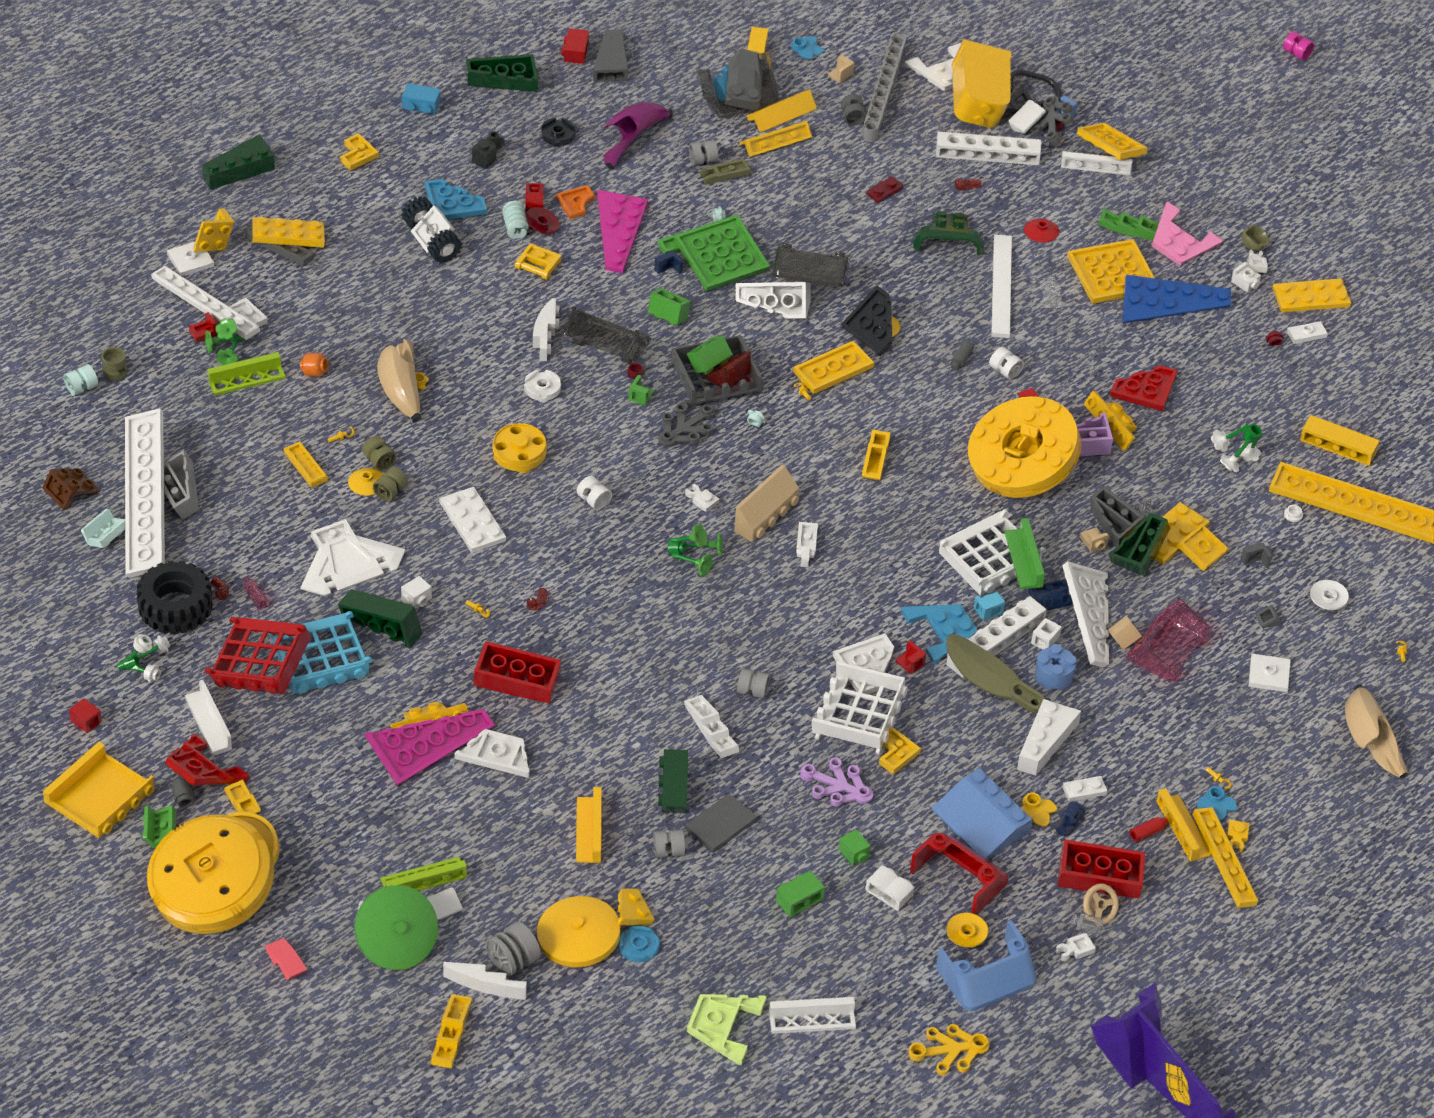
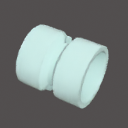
[64,364,98,396]

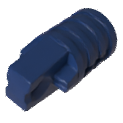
[1055,801,1086,836]

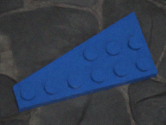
[1123,275,1231,324]

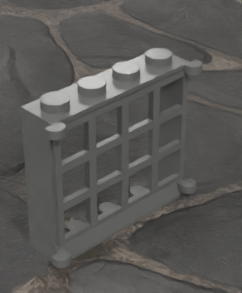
[668,335,764,406]

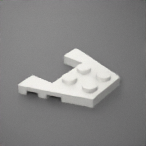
[904,43,961,91]

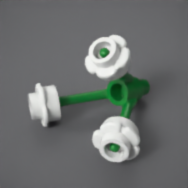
[117,634,170,683]

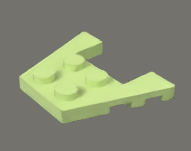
[687,994,767,1066]

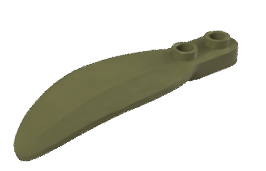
[946,634,1045,713]

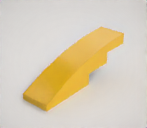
[431,994,472,1068]

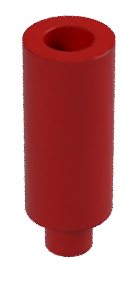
[1129,817,1168,843]

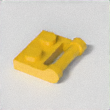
[515,243,562,280]

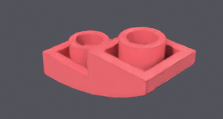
[265,938,307,980]

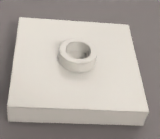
[167,242,214,276]
[1248,654,1290,692]

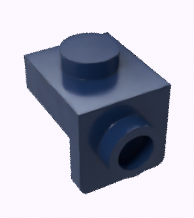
[654,250,683,274]

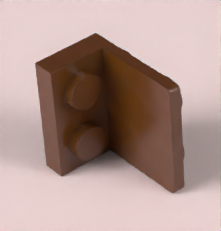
[42,468,100,510]

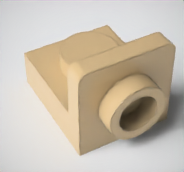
[1080,527,1109,552]

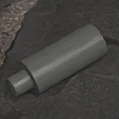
[951,340,974,371]

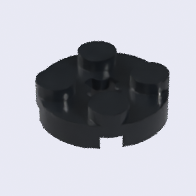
[541,118,575,147]

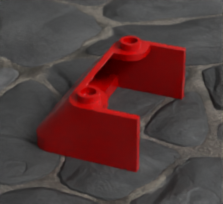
[910,833,1008,915]

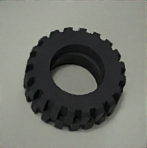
[136,561,213,634]

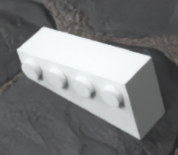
[1017,699,1081,776]

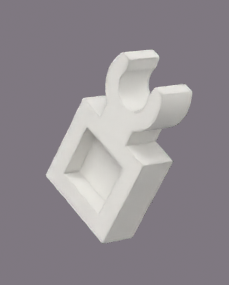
[1247,250,1268,273]
[685,484,719,512]
[1056,933,1096,961]

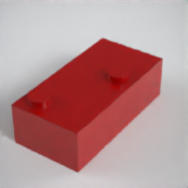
[473,641,561,704]
[1057,839,1145,899]

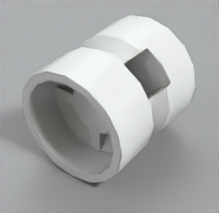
[989,347,1024,380]
[577,476,612,511]

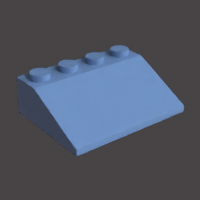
[932,768,1032,859]

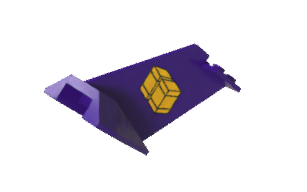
[1091,983,1236,1118]

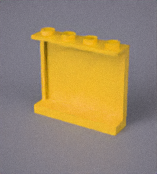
[43,742,155,838]

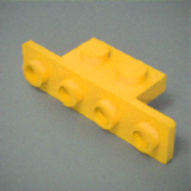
[1084,391,1137,451]
[390,702,468,729]

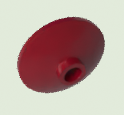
[525,207,559,234]

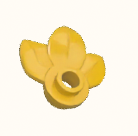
[1021,793,1057,827]

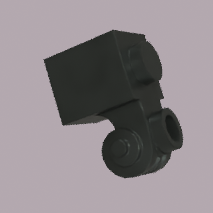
[472,131,504,169]

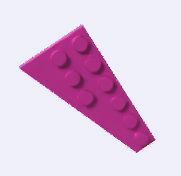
[597,190,648,273]
[364,709,495,786]

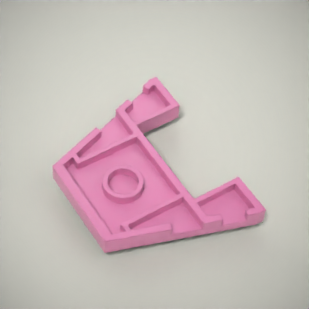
[1151,201,1223,265]

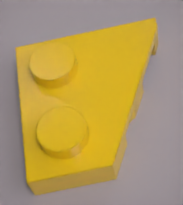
[618,889,655,925]

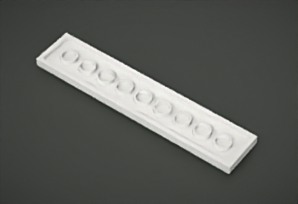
[125,408,165,578]

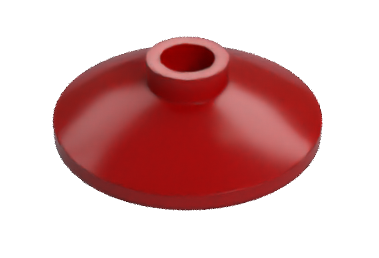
[1024,218,1059,243]

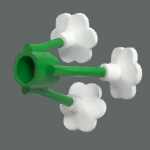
[1211,423,1263,472]

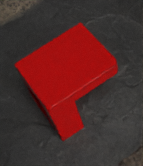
[895,640,926,674]
[69,699,102,733]

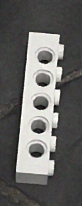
[936,132,1041,165]
[946,596,1046,678]

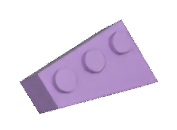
[1077,413,1113,457]

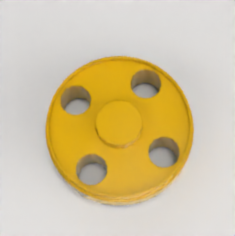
[492,423,547,473]

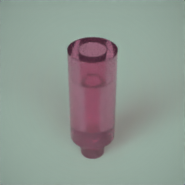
[243,577,270,610]

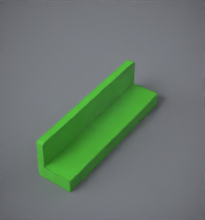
[1005,518,1045,589]

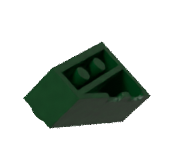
[1108,513,1170,577]
[658,749,688,813]

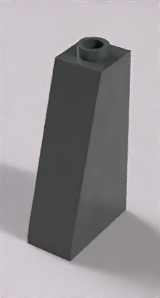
[593,29,628,82]

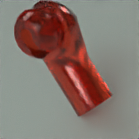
[954,179,981,191]
[211,576,230,600]
[526,588,547,611]

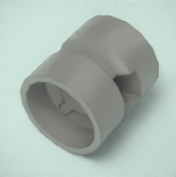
[689,140,718,166]
[737,668,770,699]
[653,829,685,858]

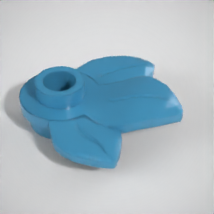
[791,36,824,60]
[1197,786,1237,821]

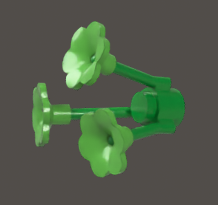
[667,524,723,577]

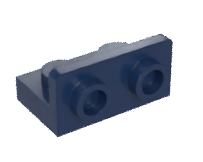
[1029,579,1073,611]

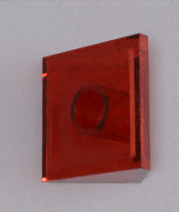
[705,350,751,388]

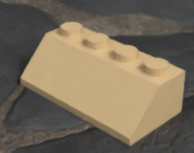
[734,465,799,542]

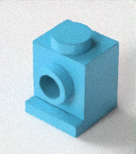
[974,592,1005,621]

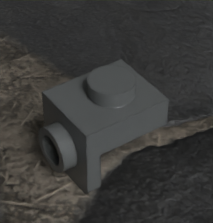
[1241,542,1272,568]

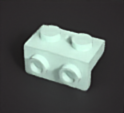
[81,509,125,548]

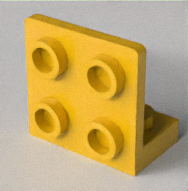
[193,209,234,252]

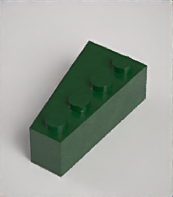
[465,54,538,92]
[202,134,275,190]
[338,589,423,649]

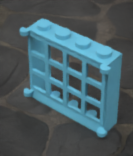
[269,611,372,694]

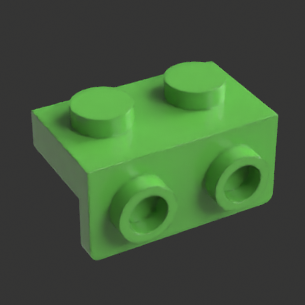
[142,805,176,848]

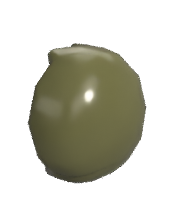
[1241,224,1269,251]

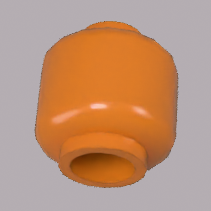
[300,353,329,377]

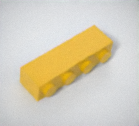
[1300,415,1380,466]

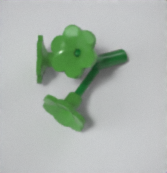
[205,318,248,365]

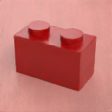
[561,28,589,64]

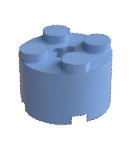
[1035,644,1076,690]

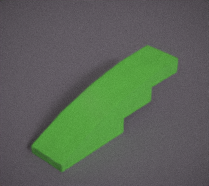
[1098,209,1159,241]

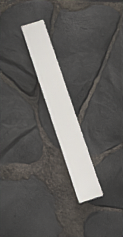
[991,234,1012,338]
[151,266,260,340]

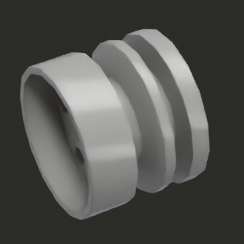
[486,921,541,977]

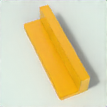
[746,89,817,132]
[739,121,812,157]
[576,787,602,863]
[1156,788,1212,862]

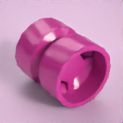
[1283,31,1315,61]

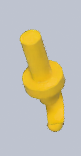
[794,383,811,401]
[327,427,355,443]
[465,600,490,618]
[1396,641,1407,662]
[1205,766,1232,789]

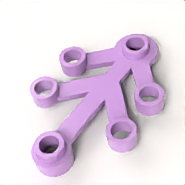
[800,758,873,807]

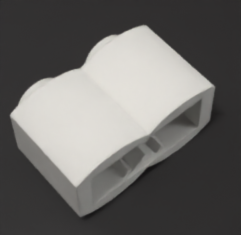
[865,865,914,911]

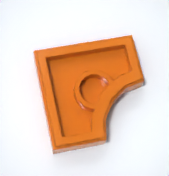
[556,185,595,219]

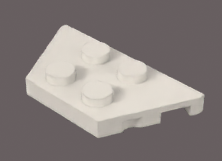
[455,729,529,778]

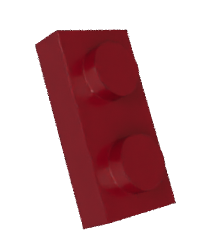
[866,176,904,204]

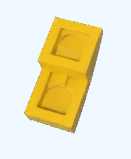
[224,780,261,814]

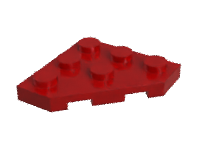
[1110,365,1178,411]

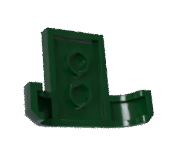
[913,211,984,255]

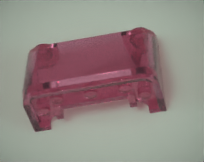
[1125,597,1212,682]

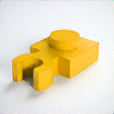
[1227,819,1250,853]

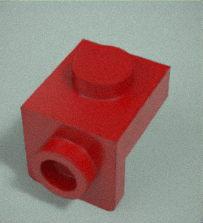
[189,312,218,343]

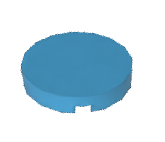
[618,926,660,962]

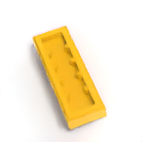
[284,442,328,488]

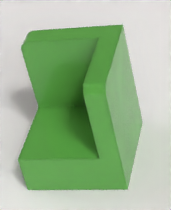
[629,375,654,406]

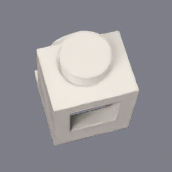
[1231,262,1261,293]
[1031,618,1062,650]

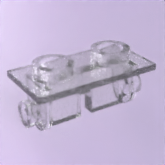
[1041,275,1062,310]

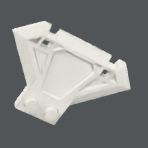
[300,519,406,596]

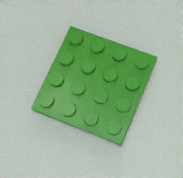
[674,214,770,292]

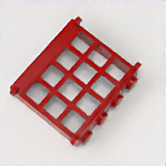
[204,616,311,694]

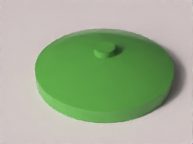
[354,885,438,970]

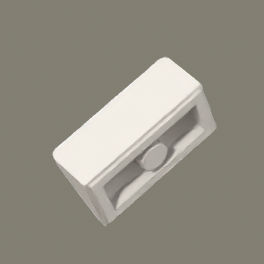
[1009,100,1046,134]
[427,887,463,921]

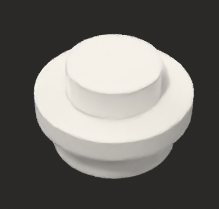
[1284,505,1303,522]

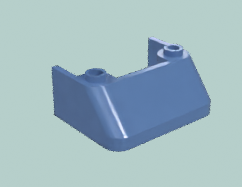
[936,920,1036,1011]

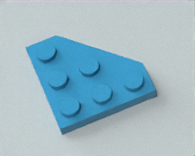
[424,179,487,220]

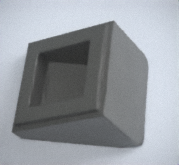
[1255,605,1283,628]

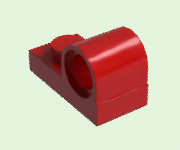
[525,183,543,211]

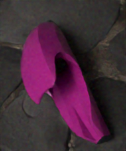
[603,103,673,170]

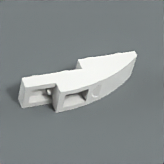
[533,298,559,361]

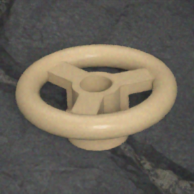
[1083,884,1119,925]

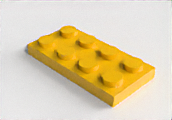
[1077,123,1148,160]
[252,217,325,248]
[1272,278,1351,312]
[793,341,874,394]
[1155,502,1210,565]

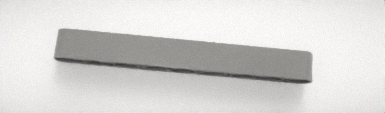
[863,34,906,142]

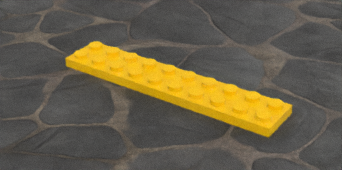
[1269,462,1434,544]

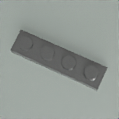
[245,228,314,266]

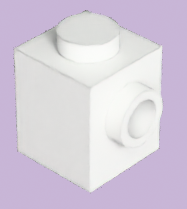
[401,576,432,609]

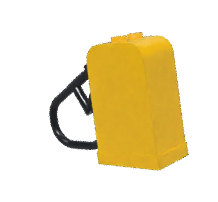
[952,39,1061,128]

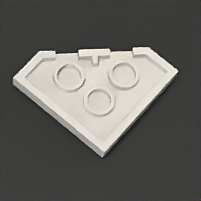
[833,634,894,694]

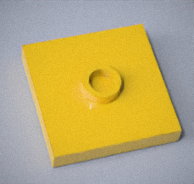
[1176,524,1229,571]

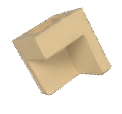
[828,55,855,83]
[1108,616,1142,649]

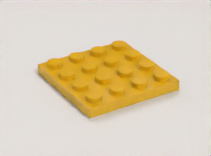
[1067,239,1155,304]

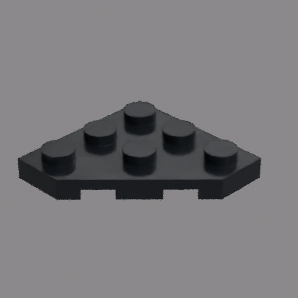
[841,285,892,356]

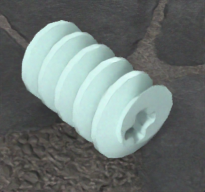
[502,201,529,239]

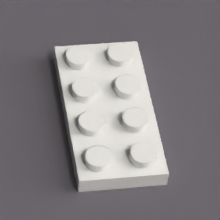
[439,487,506,553]

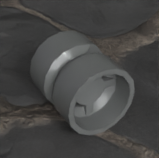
[841,94,866,126]

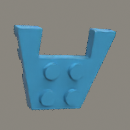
[901,604,978,664]

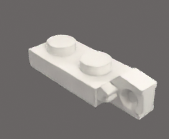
[796,522,818,567]

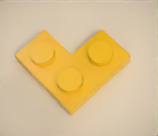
[340,133,379,171]
[879,728,921,775]

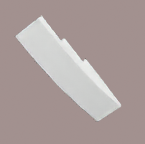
[684,695,739,758]
[443,962,527,1000]

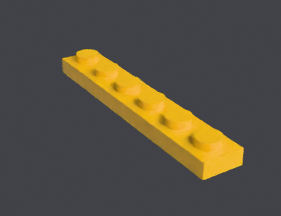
[1192,807,1258,908]

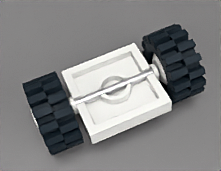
[401,196,462,264]

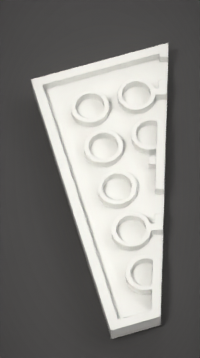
[1062,562,1109,667]

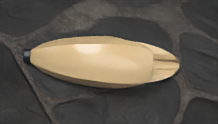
[377,339,422,422]
[1345,684,1409,778]

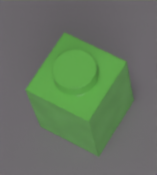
[839,829,871,865]

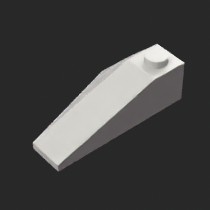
[736,282,811,318]

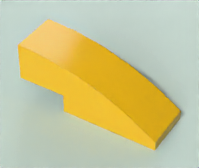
[747,27,768,65]
[862,429,891,481]

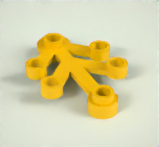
[908,1024,990,1075]

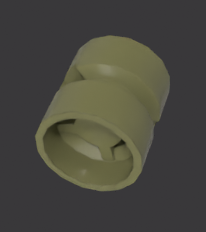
[101,347,127,381]
[362,436,397,471]
[373,466,408,502]

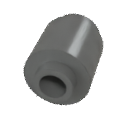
[171,777,195,808]

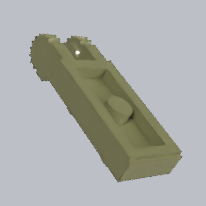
[700,158,751,185]

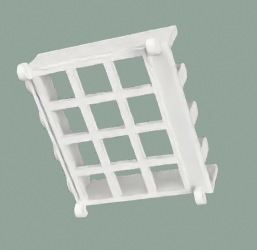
[939,509,1046,596]
[812,661,908,755]

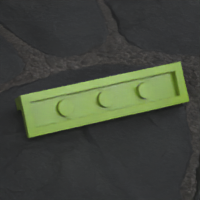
[207,352,286,396]
[380,857,467,891]

